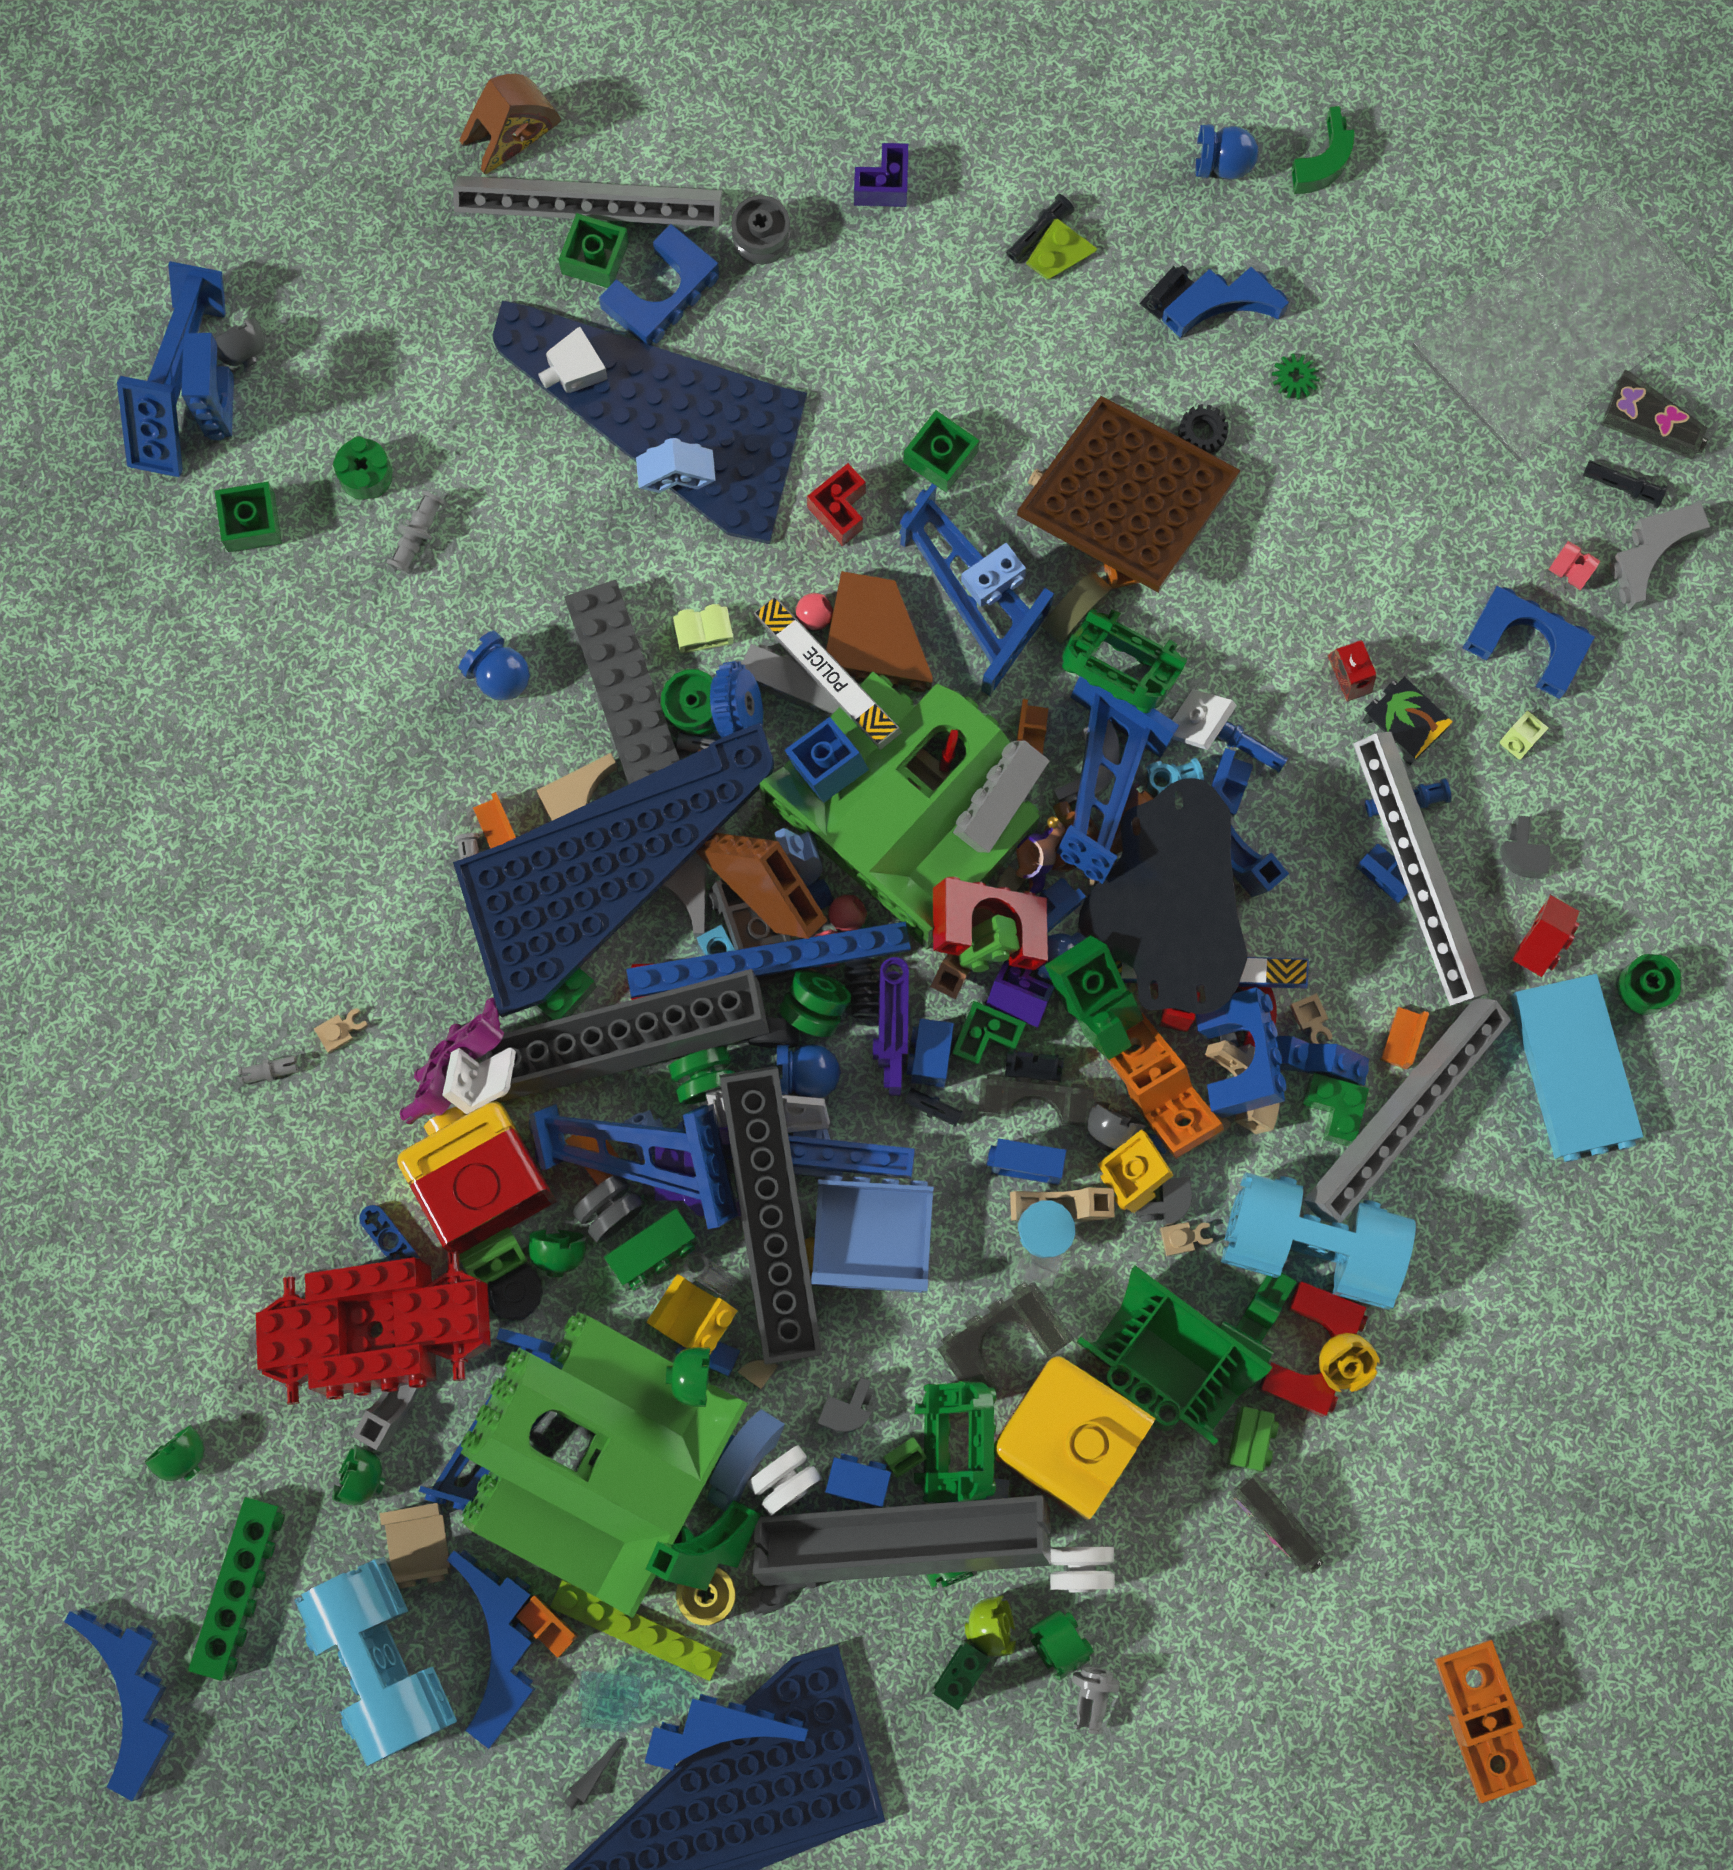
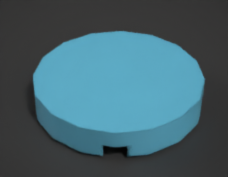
[1018,1200,1075,1258]

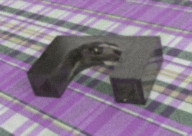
[937,1281,1075,1394]

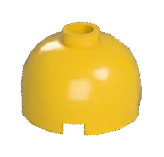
[1319,1333,1380,1392]

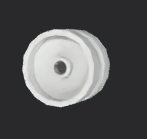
[747,1445,822,1516]
[1050,1547,1115,1592]

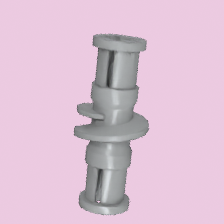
[386,491,445,574]

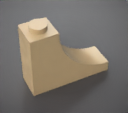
[536,753,618,821]

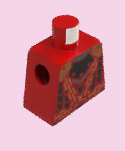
[1327,640,1377,702]

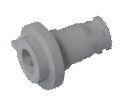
[1072,1666,1120,1734]

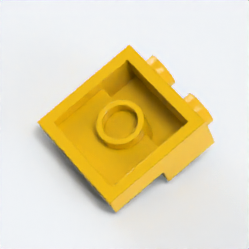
[1097,1129,1174,1213]

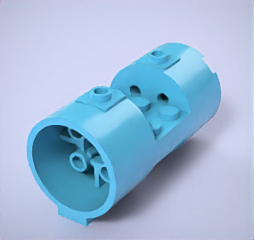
[1221,1172,1416,1310]
[294,1557,457,1766]

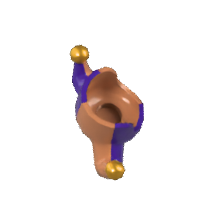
[1016,816,1066,895]

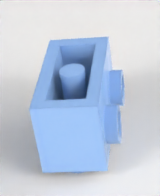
[961,543,1026,607]

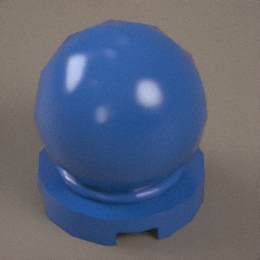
[1195,124,1259,180]
[458,630,530,700]
[777,1044,841,1098]

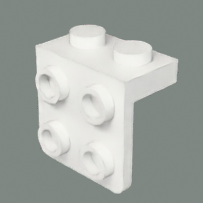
[442,1048,516,1114]

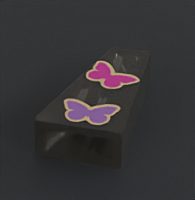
[1601,370,1708,459]
[1228,1473,1326,1574]

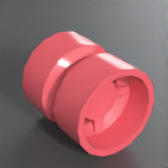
[1548,540,1601,591]

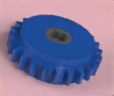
[710,661,763,740]

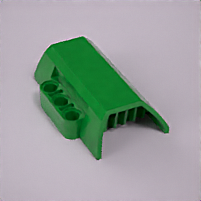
[1077,1265,1272,1446]

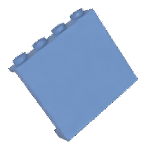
[811,1175,934,1293]

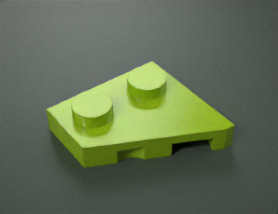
[1026,219,1097,279]

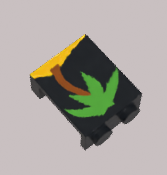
[1362,676,1453,766]

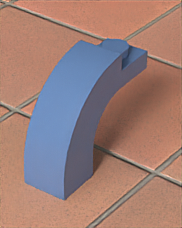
[775,828,823,887]
[707,1409,785,1512]

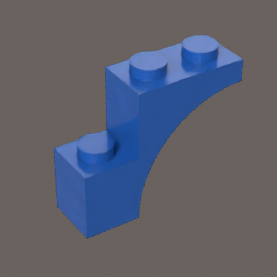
[1275,1036,1369,1086]

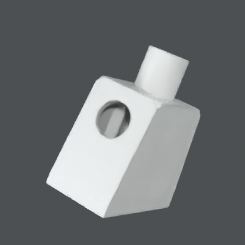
[538,327,608,393]

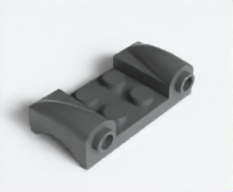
[707,880,802,988]

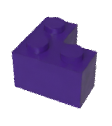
[854,143,909,207]
[986,959,1055,1027]

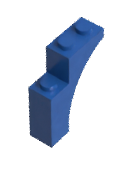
[1162,267,1289,338]

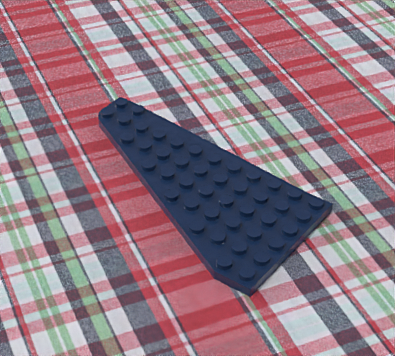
[493,300,807,544]
[453,723,774,1018]
[564,1644,886,1870]

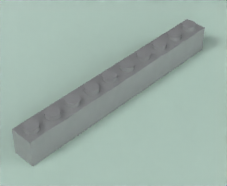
[453,176,722,227]
[1353,731,1488,1006]
[1304,998,1511,1223]

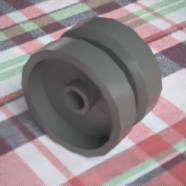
[731,195,791,265]
[572,1175,646,1244]

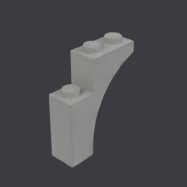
[1610,503,1710,611]

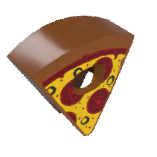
[459,73,561,175]

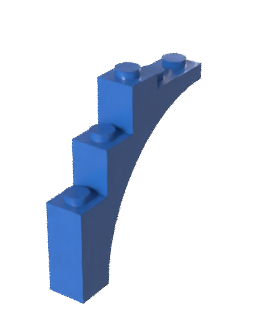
[447,1549,536,1749]
[64,1608,175,1801]

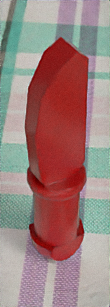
[939,729,958,773]

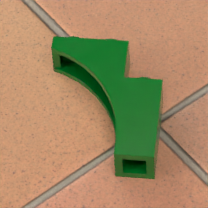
[646,1500,761,1591]

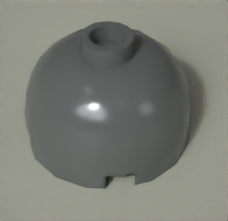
[215,318,265,368]
[1087,1100,1146,1152]

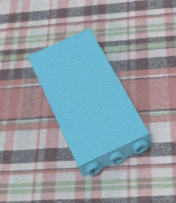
[1510,974,1643,1162]

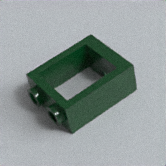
[931,1641,990,1711]

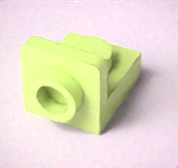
[1500,710,1548,759]

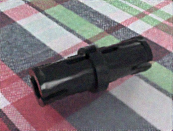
[904,1087,963,1127]

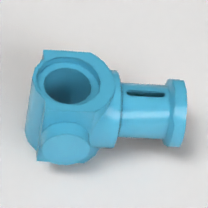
[1146,758,1204,797]

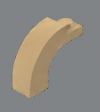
[1205,1040,1279,1134]
[1010,1187,1115,1222]

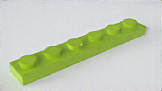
[550,1580,722,1681]

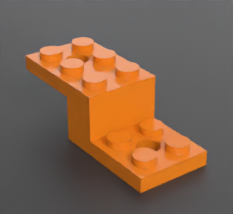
[1106,1013,1224,1159]
[1434,1640,1537,1803]

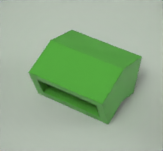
[883,1437,927,1478]

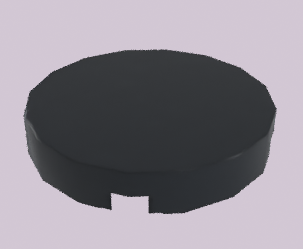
[487,1264,543,1320]

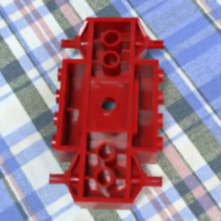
[256,1252,491,1405]

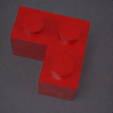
[807,463,866,547]
[1513,894,1580,977]

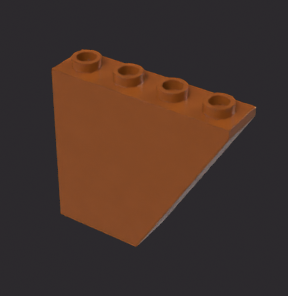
[826,571,933,692]
[697,833,827,939]

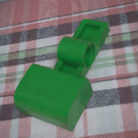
[1219,1272,1297,1388]

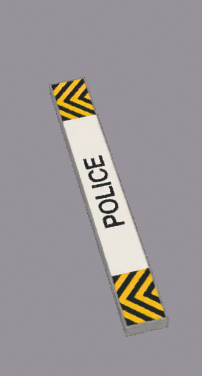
[754,596,902,750]

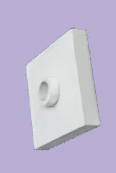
[1172,689,1237,750]

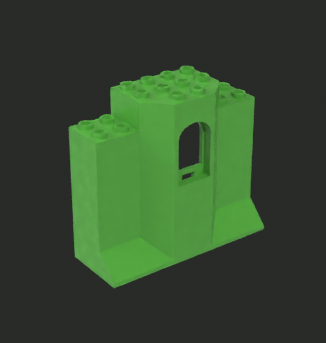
[760,672,1040,950]
[461,1312,748,1618]

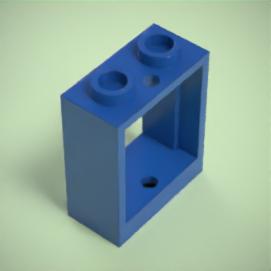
[987,1138,1066,1185]

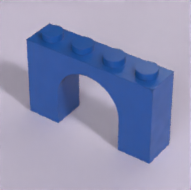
[599,224,719,345]
[181,333,234,441]
[1462,586,1595,699]
[1214,787,1289,897]
[1196,987,1287,1118]

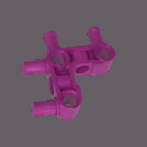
[400,998,504,1125]

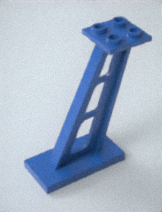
[117,261,226,477]
[899,483,1054,696]
[1056,676,1179,884]
[529,1104,738,1229]
[419,1328,555,1510]

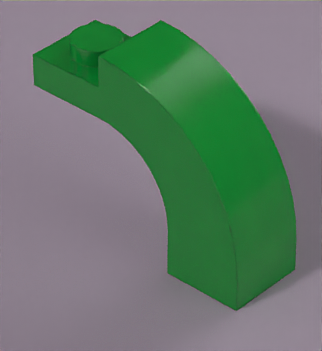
[1291,106,1355,194]

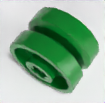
[661,669,717,737]
[779,970,851,1037]
[668,1046,735,1106]

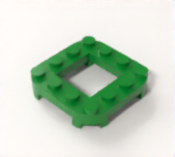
[1062,608,1187,713]
[914,1381,996,1503]

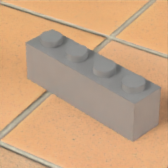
[741,644,839,718]
[953,740,1050,853]

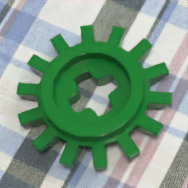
[1272,353,1320,400]

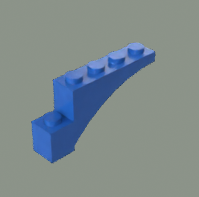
[644,1694,808,1771]

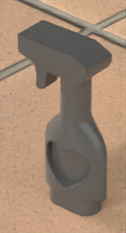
[746,1582,816,1615]

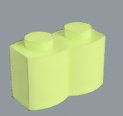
[673,604,734,653]

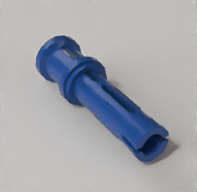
[1217,721,1288,773]
[1365,778,1452,817]

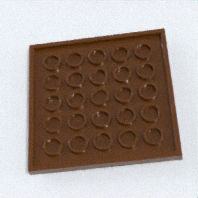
[1017,395,1241,593]

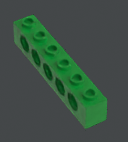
[188,1497,285,1681]

